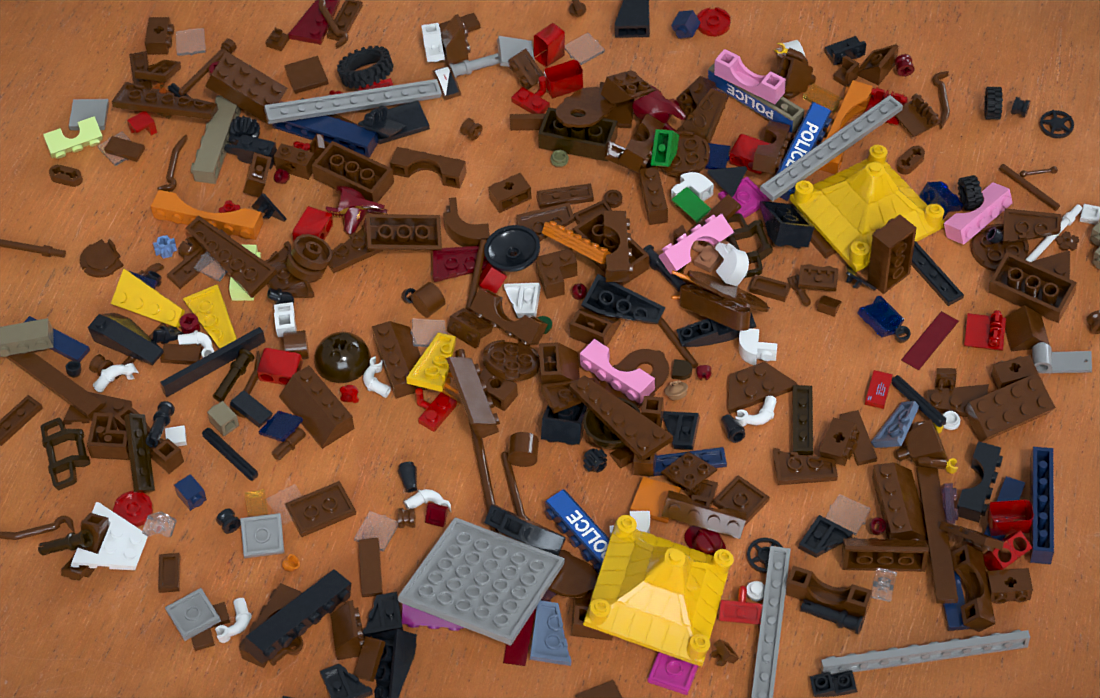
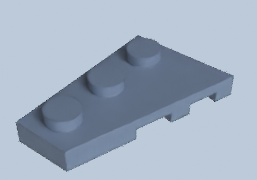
[871,401,919,448]
[530,600,572,666]

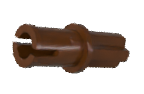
[272,427,306,460]

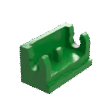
[672,187,711,223]

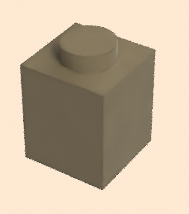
[207,401,239,437]

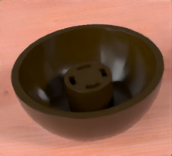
[314,332,371,383]
[583,397,640,449]

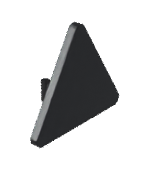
[707,166,747,197]
[251,193,287,222]
[845,265,877,291]

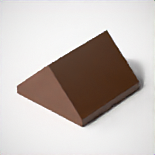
[858,44,898,86]
[1005,305,1050,352]

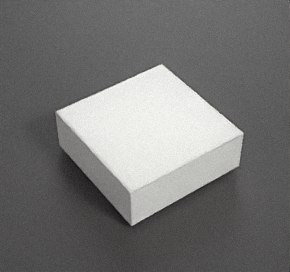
[1080,204,1100,225]
[165,425,187,446]

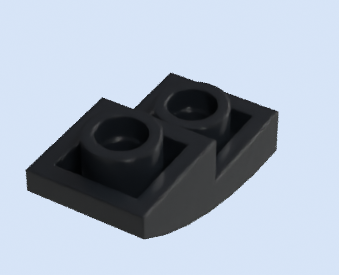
[810,670,858,697]

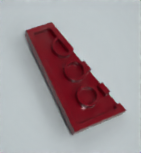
[288,0,341,45]
[433,246,488,282]

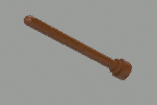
[179,39,237,96]
[501,452,531,521]

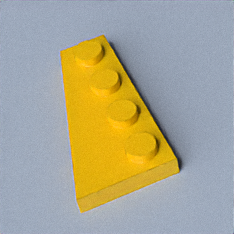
[111,269,185,328]
[183,284,237,349]
[406,332,456,392]

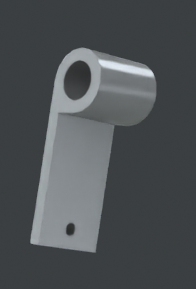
[1032,342,1092,373]

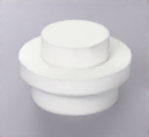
[943,411,960,430]
[747,581,765,601]

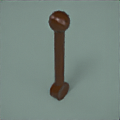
[1020,166,1058,177]

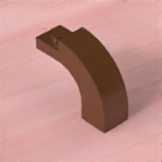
[443,197,490,247]
[61,513,109,581]

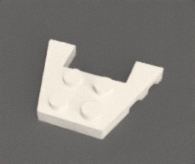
[71,502,148,570]

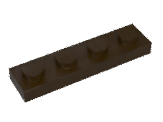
[793,385,813,455]
[124,414,155,493]

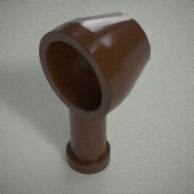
[268,636,303,666]

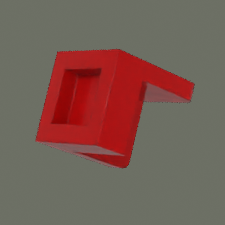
[127,111,157,136]
[479,263,507,294]

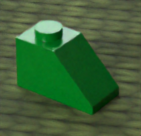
[651,129,679,167]

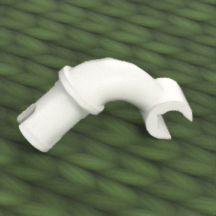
[178,330,214,358]
[363,356,391,398]
[93,363,139,392]
[735,396,777,426]
[404,489,451,512]
[215,598,252,643]

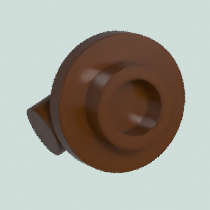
[569,0,586,16]

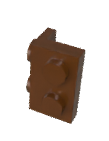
[507,48,544,90]

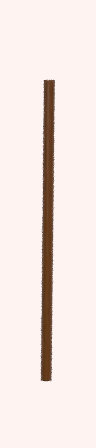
[455,349,502,535]

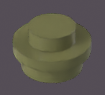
[551,150,569,167]

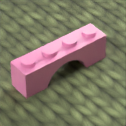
[714,49,786,104]
[944,183,1012,245]
[658,214,734,275]
[580,339,655,404]

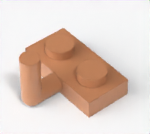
[690,232,730,272]

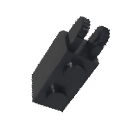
[224,134,277,169]

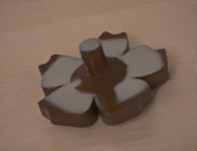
[1056,231,1079,251]

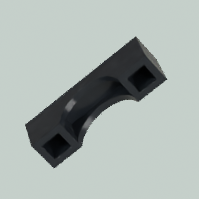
[955,441,1003,523]

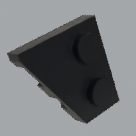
[799,515,853,558]
[363,592,403,638]

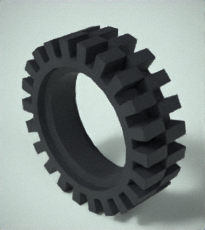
[337,46,394,89]

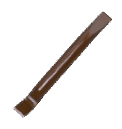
[319,0,349,49]
[932,71,950,129]
[158,135,188,192]
[230,351,261,418]
[0,516,75,540]

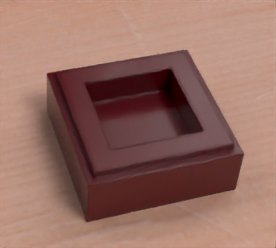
[425,502,448,528]

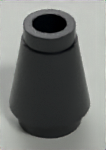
[721,414,745,443]
[397,462,417,493]

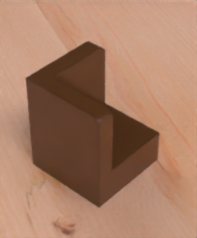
[833,56,859,87]

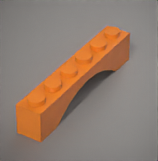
[818,80,873,174]
[151,190,263,240]

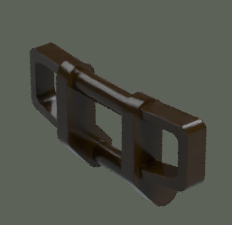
[726,213,773,278]
[40,418,91,490]

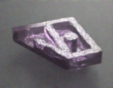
[940,483,958,524]

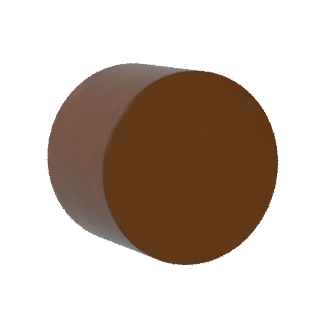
[411,282,446,317]
[283,330,309,359]
[508,432,539,467]

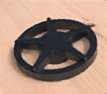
[1040,110,1074,138]
[747,538,783,573]

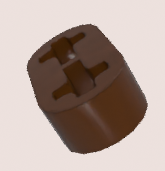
[896,146,925,175]
[49,165,83,187]

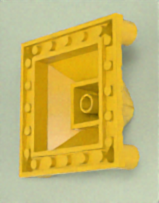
[789,145,945,272]
[583,515,734,667]

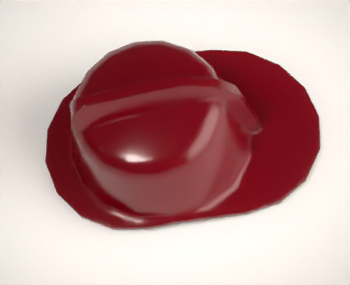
[684,525,726,556]

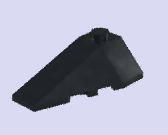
[581,274,666,324]
[87,313,164,365]
[371,629,417,698]

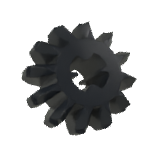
[230,115,260,138]

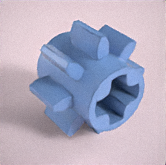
[153,235,177,259]

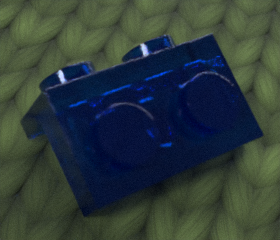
[919,181,964,219]
[857,295,904,338]

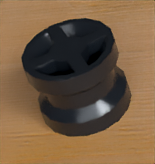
[1011,97,1031,117]
[216,508,241,534]

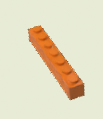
[542,221,611,264]

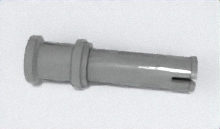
[449,52,500,79]

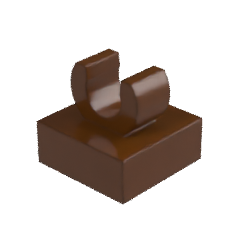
[265,28,289,51]
[310,134,330,159]
[935,368,957,390]
[711,639,740,667]

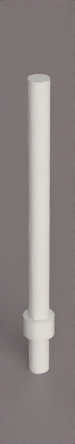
[1025,204,1082,262]

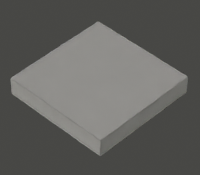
[497,36,535,67]
[69,99,109,130]
[240,513,285,558]
[165,588,221,641]

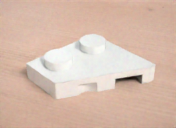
[504,283,541,318]

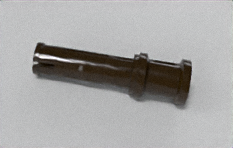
[213,349,255,402]
[38,529,93,556]

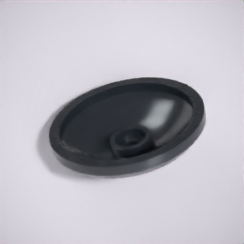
[484,225,540,272]

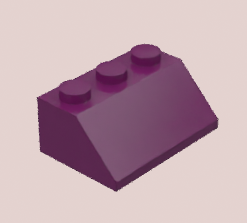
[402,604,464,631]

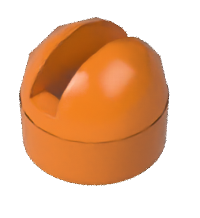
[282,554,300,572]

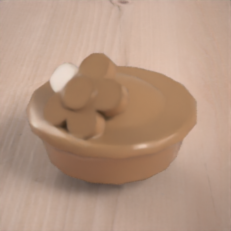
[665,381,688,400]

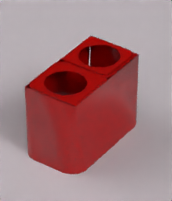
[534,23,565,67]
[543,60,583,99]
[730,134,770,175]
[292,206,333,241]
[257,348,303,385]
[987,499,1034,536]
[983,531,1033,571]

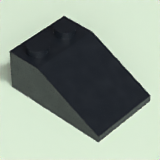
[760,201,814,248]
[541,403,588,445]

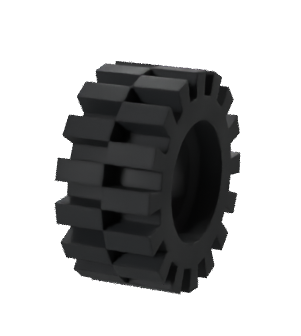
[984,87,1003,119]
[958,175,983,210]

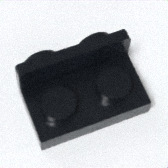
[824,36,866,66]

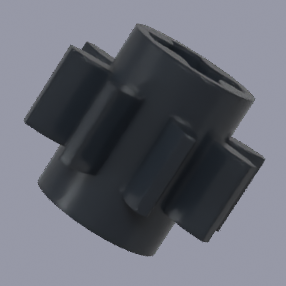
[583,448,607,473]

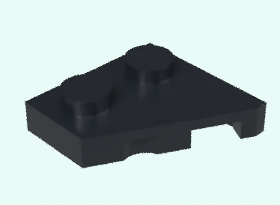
[663,411,700,450]
[320,664,373,698]

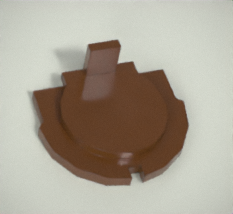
[80,239,124,278]

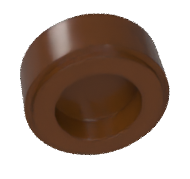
[604,190,622,208]

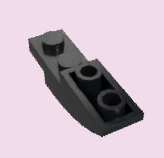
[676,308,756,347]
[484,504,566,556]

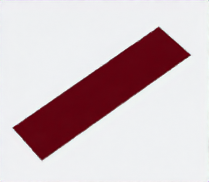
[901,311,959,370]
[503,608,536,666]

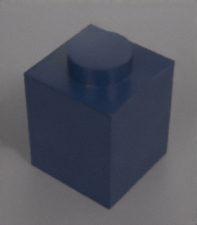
[671,10,700,39]
[174,474,207,511]

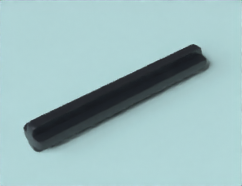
[891,375,947,427]
[202,428,258,481]

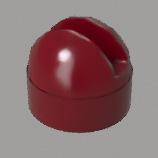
[274,169,290,184]
[572,283,587,300]
[696,365,712,381]
[869,517,886,535]

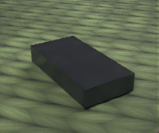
[230,390,273,428]

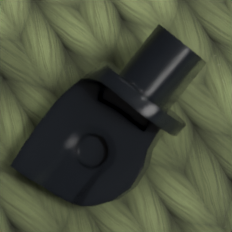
[267,288,294,304]
[153,325,184,344]

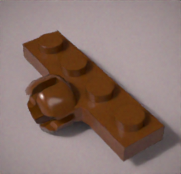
[167,229,231,289]

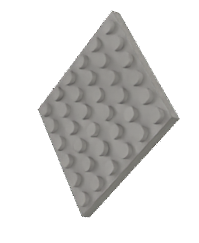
[398,517,565,645]

